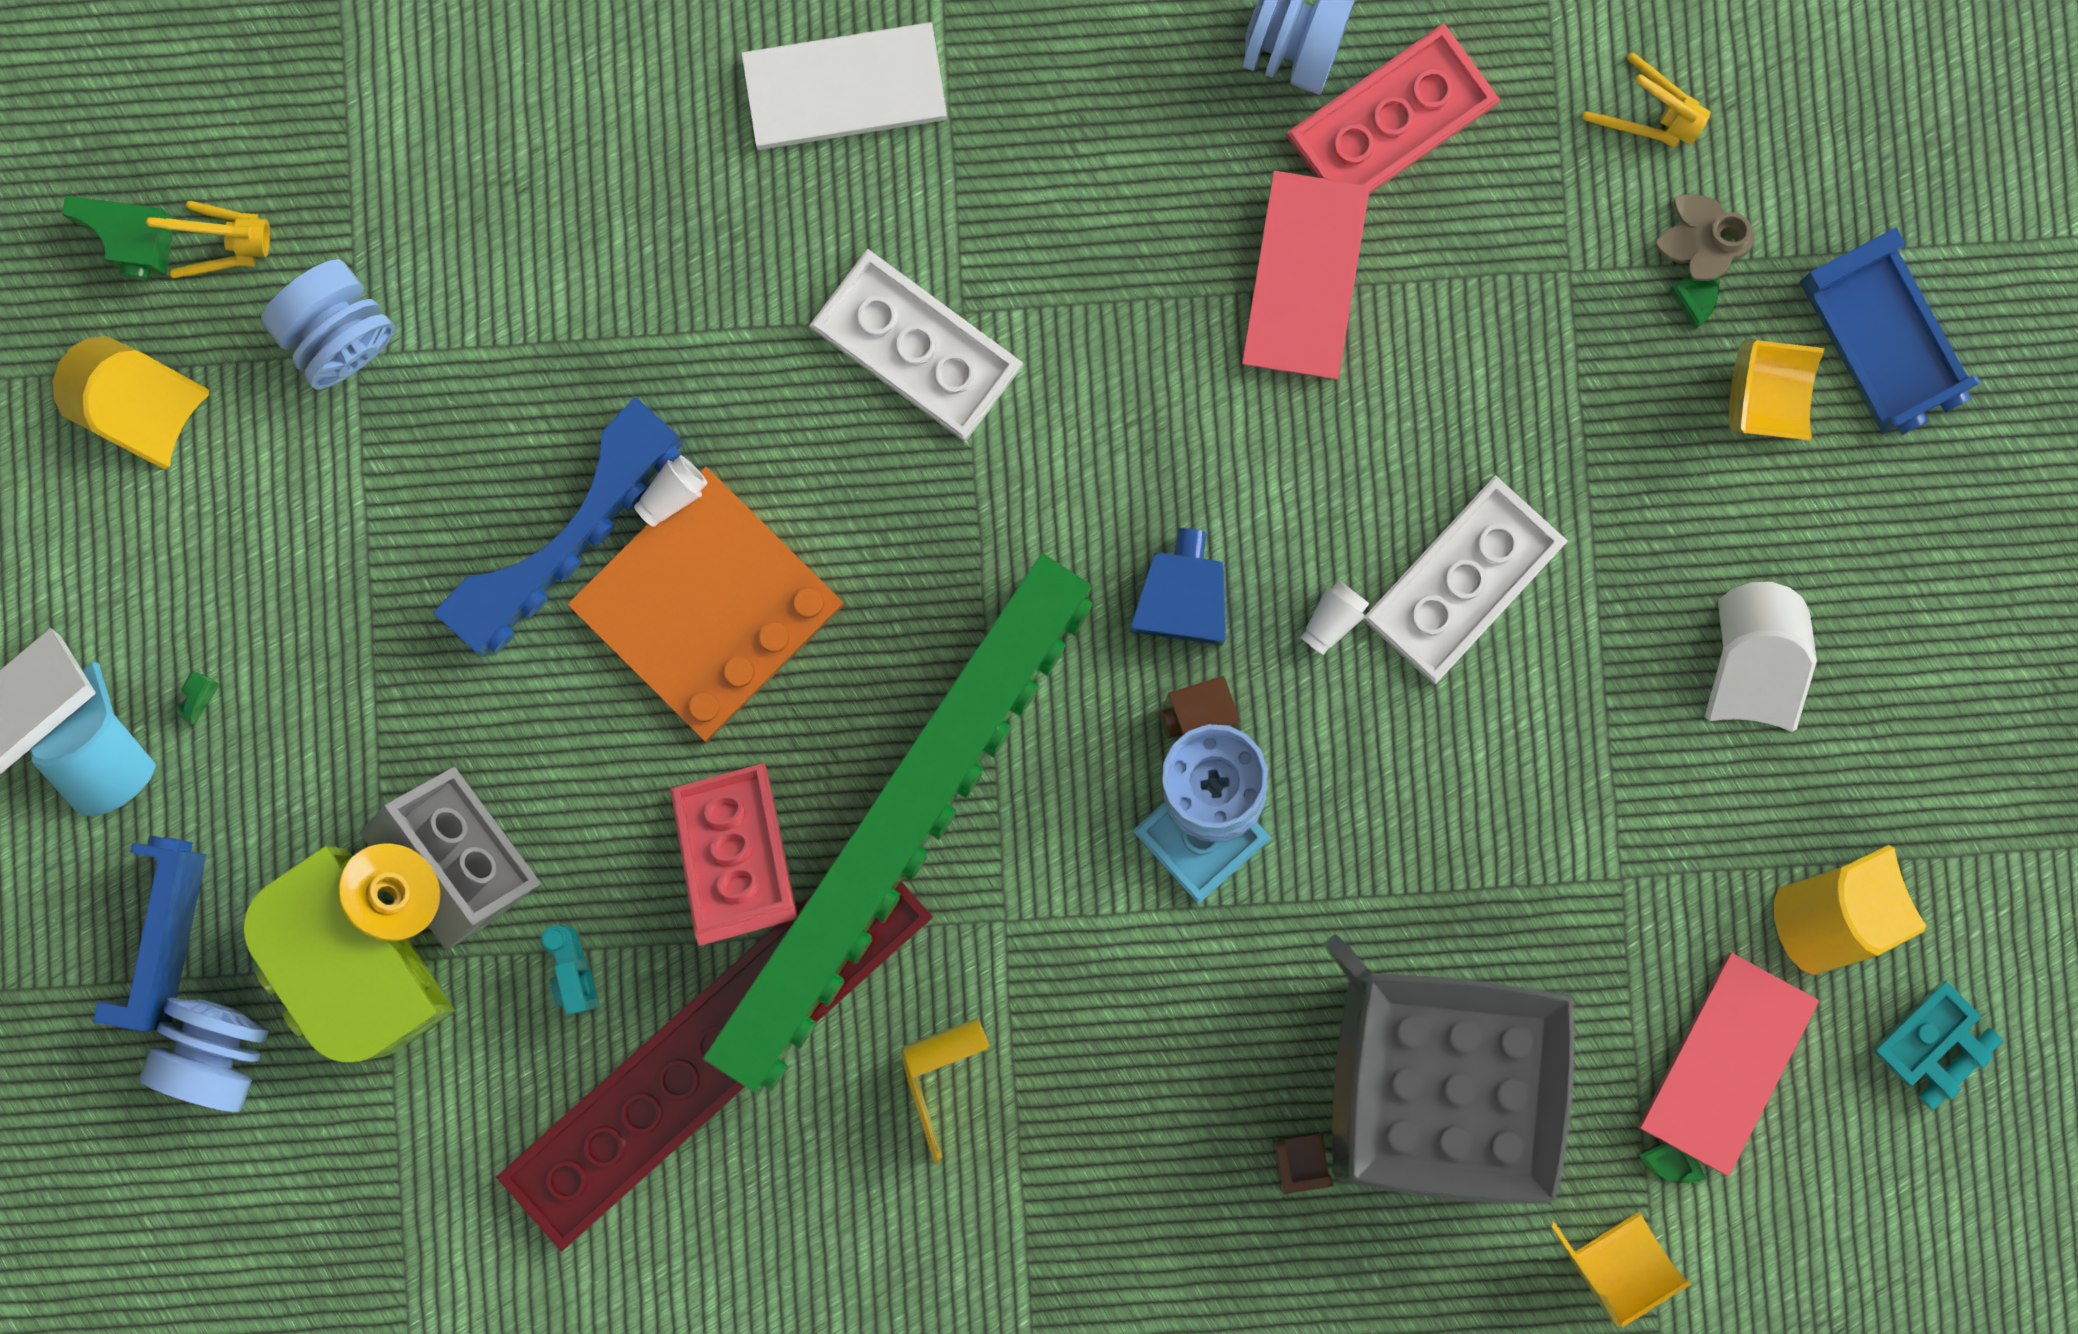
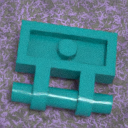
[541,925,600,1015]
[1872,981,2003,1111]

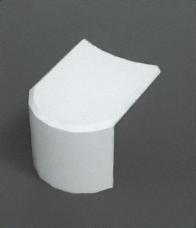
[1704,582,1817,732]

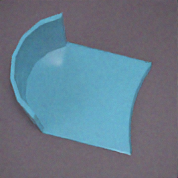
[29,662,157,816]

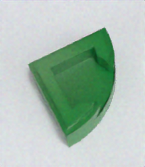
[1669,275,1720,330]
[176,671,220,725]
[1637,1142,1707,1183]

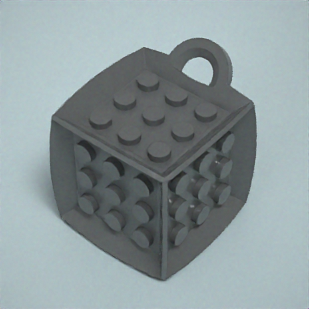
[1323,934,1575,1205]

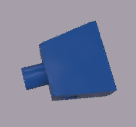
[1131,528,1226,645]

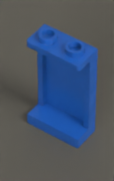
[1799,227,1981,435]
[93,835,207,1031]

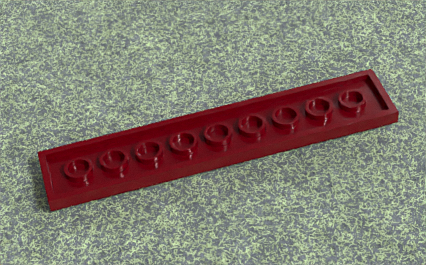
[496,881,934,1252]

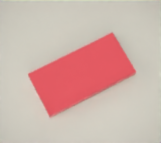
[1286,23,1500,194]
[1242,171,1370,380]
[670,763,798,946]
[1637,953,1820,1176]

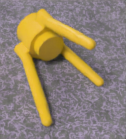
[1582,52,1711,148]
[146,201,270,278]

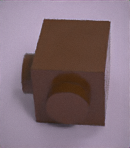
[1159,676,1241,742]

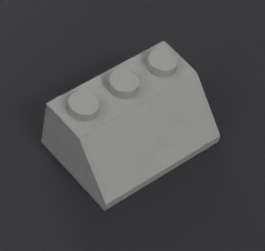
[359,767,541,951]

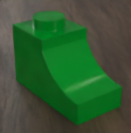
[62,196,174,280]

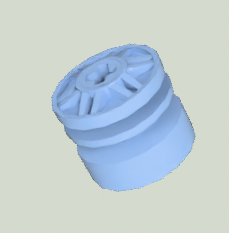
[1242,0,1355,95]
[261,259,395,390]
[1162,724,1268,842]
[139,998,269,1112]

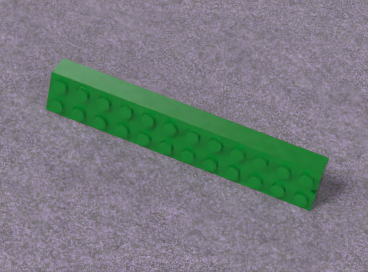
[703,553,1093,1095]

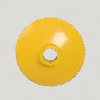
[338,843,440,941]

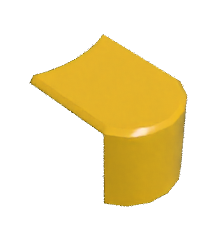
[53,336,209,470]
[1729,339,1825,441]
[1774,845,1927,975]
[901,1018,990,1166]
[1552,1211,1691,1327]

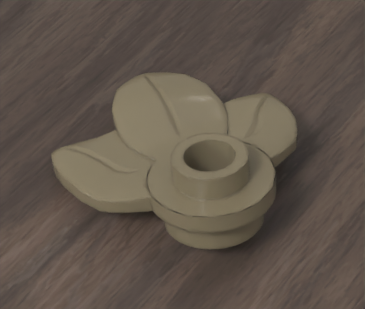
[1655,195,1754,281]

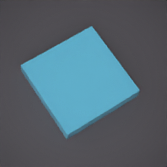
[1132,778,1271,904]

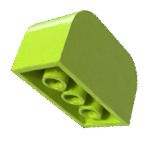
[244,846,456,1062]

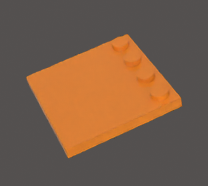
[567,467,845,742]

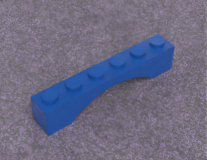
[433,397,684,657]

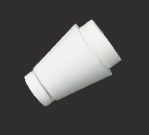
[634,455,707,527]
[1300,580,1370,655]

